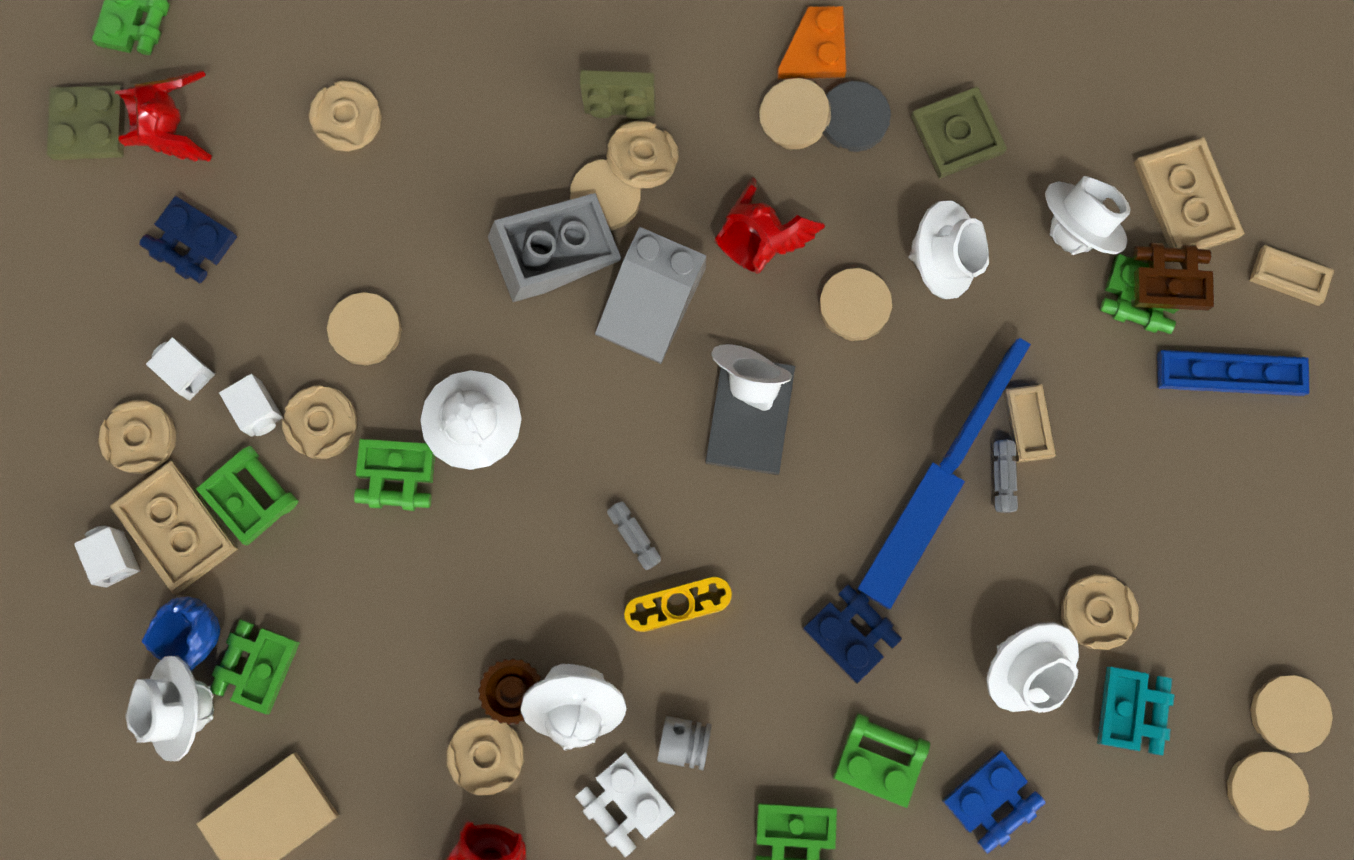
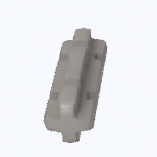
[993,440,1018,513]
[607,501,661,570]

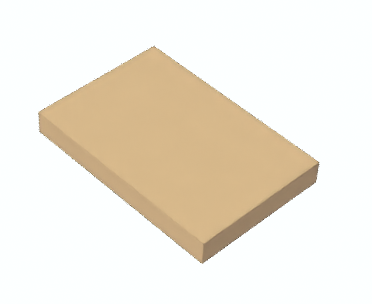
[1134,137,1245,249]
[110,461,238,595]
[197,752,339,860]

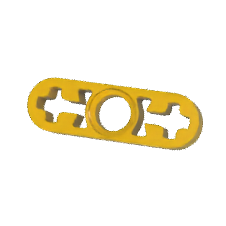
[624,577,732,632]

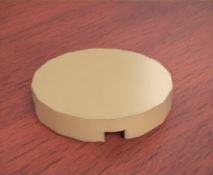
[760,78,831,150]
[309,81,382,152]
[607,121,679,188]
[570,160,641,230]
[819,268,892,341]
[327,292,402,366]
[282,386,358,459]
[98,400,176,474]
[1061,574,1139,650]
[1250,675,1333,753]
[447,717,524,795]
[1227,751,1309,831]

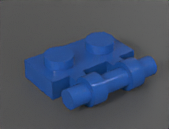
[942,751,1046,854]

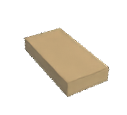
[1249,245,1334,306]
[1003,384,1056,463]

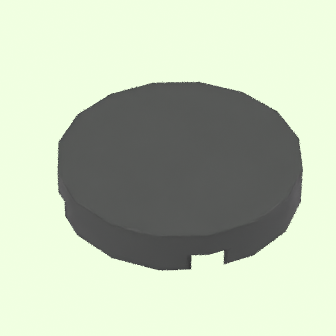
[823,81,891,152]

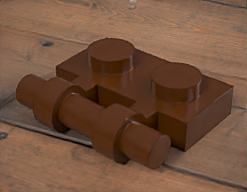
[1133,243,1214,311]

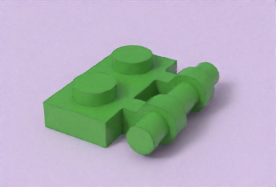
[92,0,170,55]
[1100,254,1179,334]
[354,439,435,511]
[210,619,300,714]
[755,803,837,860]

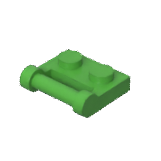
[196,446,299,546]
[833,713,930,808]

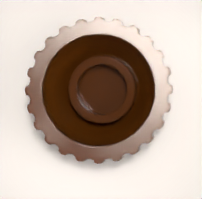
[478,658,541,725]

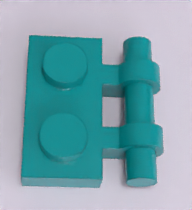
[1097,667,1175,756]

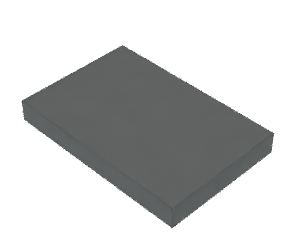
[706,362,795,475]

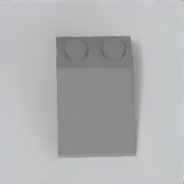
[488,193,621,302]
[595,227,707,364]

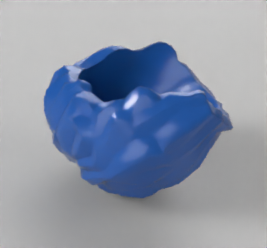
[142,596,220,672]

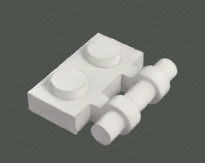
[575,752,675,857]

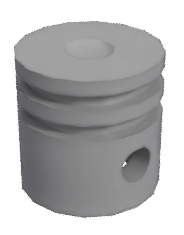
[657,716,711,770]

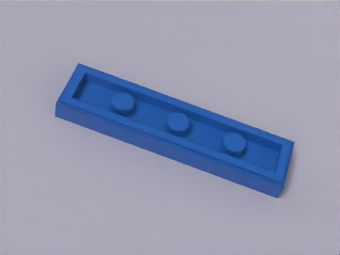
[939,338,1031,474]
[1157,350,1310,396]
[856,462,965,610]

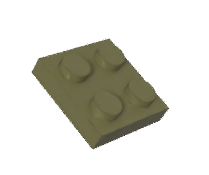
[580,70,656,120]
[47,85,125,160]
[911,86,1007,179]

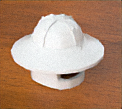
[1045,176,1131,255]
[909,201,989,299]
[420,370,522,470]
[987,622,1079,713]
[126,656,214,761]
[521,664,626,750]

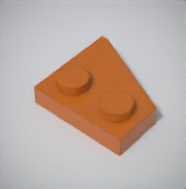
[777,6,846,79]

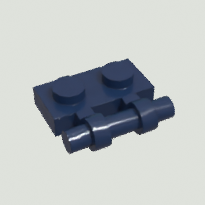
[139,196,237,283]
[803,584,902,684]

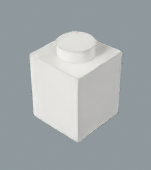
[146,337,215,401]
[219,373,283,437]
[74,526,141,588]

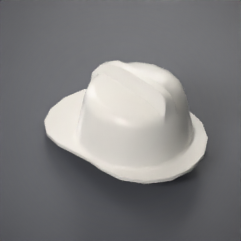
[711,344,792,411]

